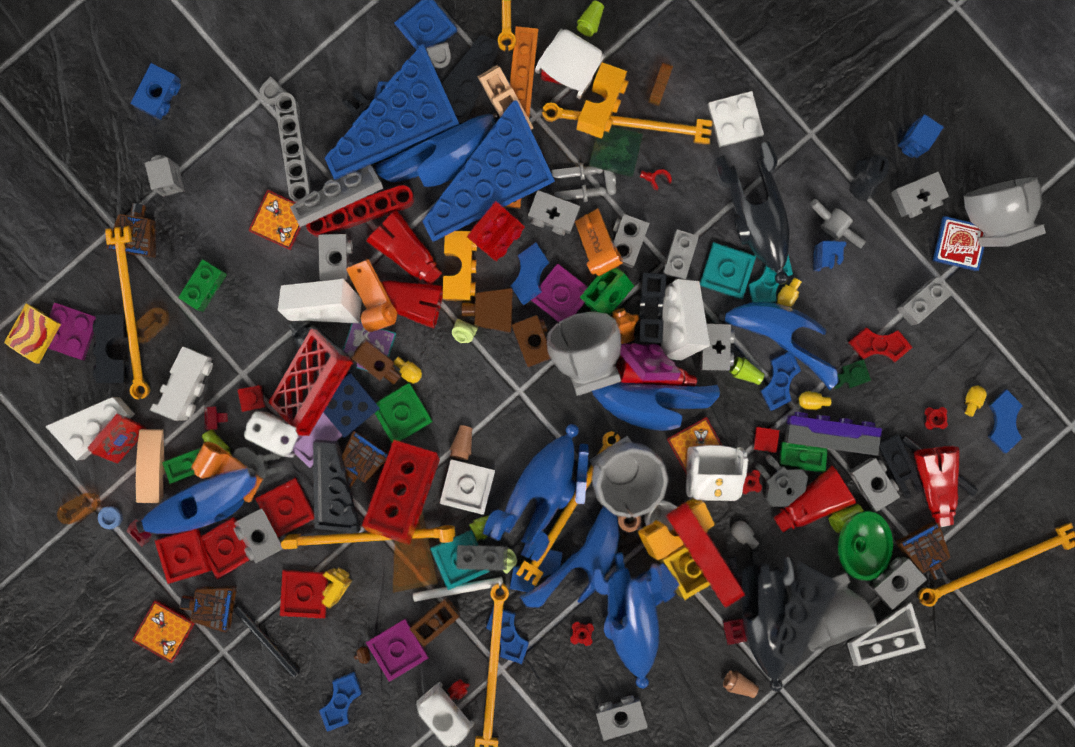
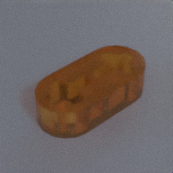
[648,62,673,106]
[136,308,170,343]
[57,492,101,524]

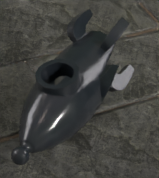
[715,142,790,284]
[728,549,796,692]

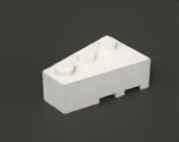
[278,279,362,323]
[661,279,710,360]
[150,347,213,421]
[46,397,135,460]
[847,603,925,666]

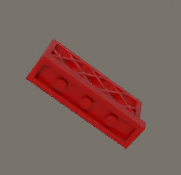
[268,329,353,436]

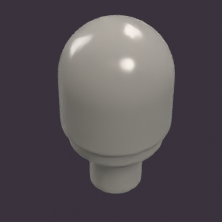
[731,521,759,549]

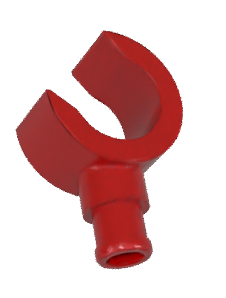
[640,169,672,191]

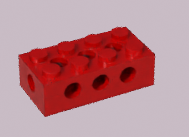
[362,440,440,545]

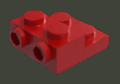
[467,201,525,262]

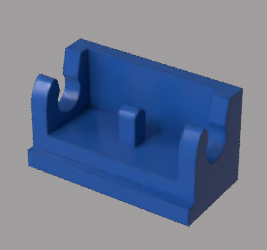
[813,241,846,271]

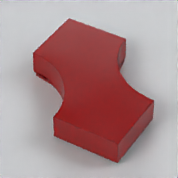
[848,328,913,362]

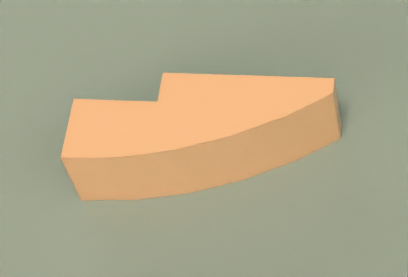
[477,65,533,129]
[136,429,165,503]

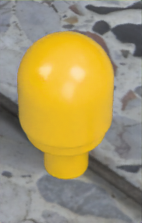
[777,278,801,307]
[394,356,422,383]
[965,385,987,417]
[799,391,831,410]

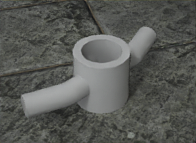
[810,199,866,249]

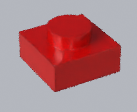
[238,385,266,412]

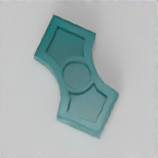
[748,255,793,302]

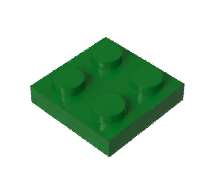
[375,383,433,443]

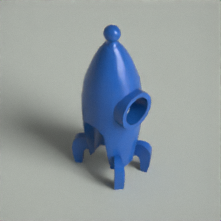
[483,424,579,562]
[594,552,662,689]

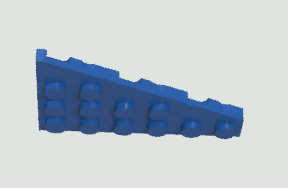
[325,44,459,180]
[422,100,555,242]

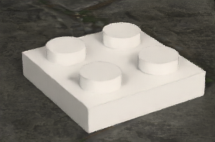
[708,91,764,148]
[440,459,495,515]

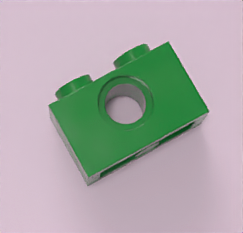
[178,259,227,312]
[580,268,634,316]

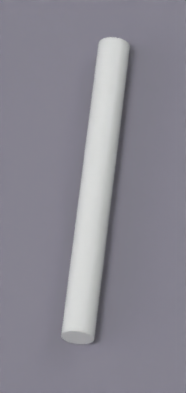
[413,577,503,602]

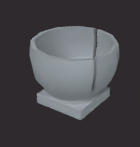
[964,177,1046,247]
[547,311,621,396]
[589,436,668,518]
[808,574,877,652]

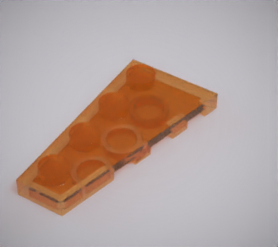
[393,509,438,593]

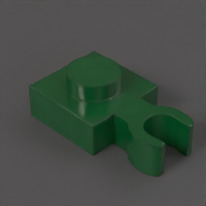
[834,359,871,389]

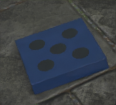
[323,373,380,438]

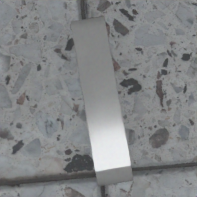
[275,92,312,203]

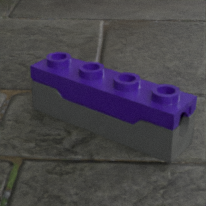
[784,412,882,456]

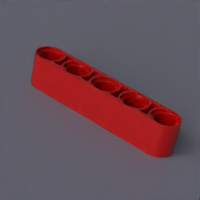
[306,185,415,237]
[666,502,745,608]

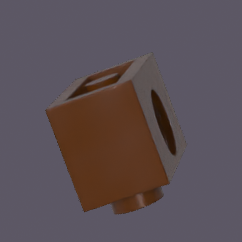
[512,315,551,368]
[409,596,461,647]

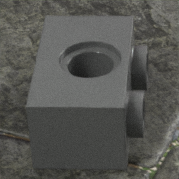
[457,546,508,570]

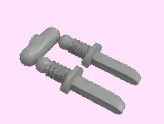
[551,163,616,202]

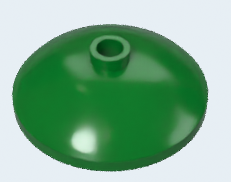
[838,511,893,580]

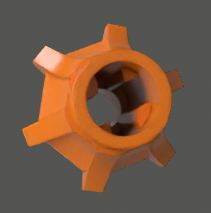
[612,308,639,344]

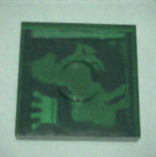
[589,126,643,177]

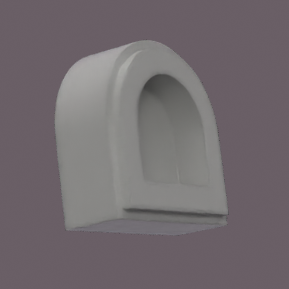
[425,42,451,68]
[260,76,287,105]

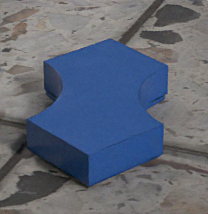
[510,243,549,305]
[760,352,801,411]
[988,390,1023,453]
[575,444,589,504]
[510,549,562,592]
[486,606,529,664]
[319,671,363,732]

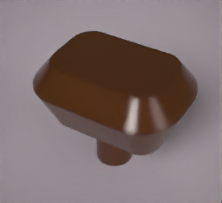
[354,646,371,664]

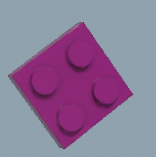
[531,264,588,322]
[48,303,96,360]
[620,344,681,380]
[366,618,429,682]

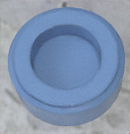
[98,506,123,529]

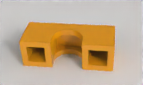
[577,62,629,139]
[443,231,477,301]
[638,497,715,560]

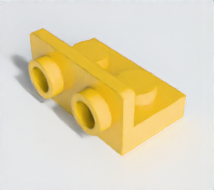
[322,567,353,608]

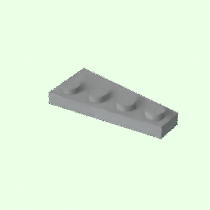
[290,165,383,227]

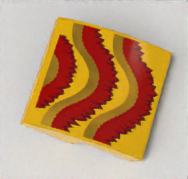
[4,303,61,364]

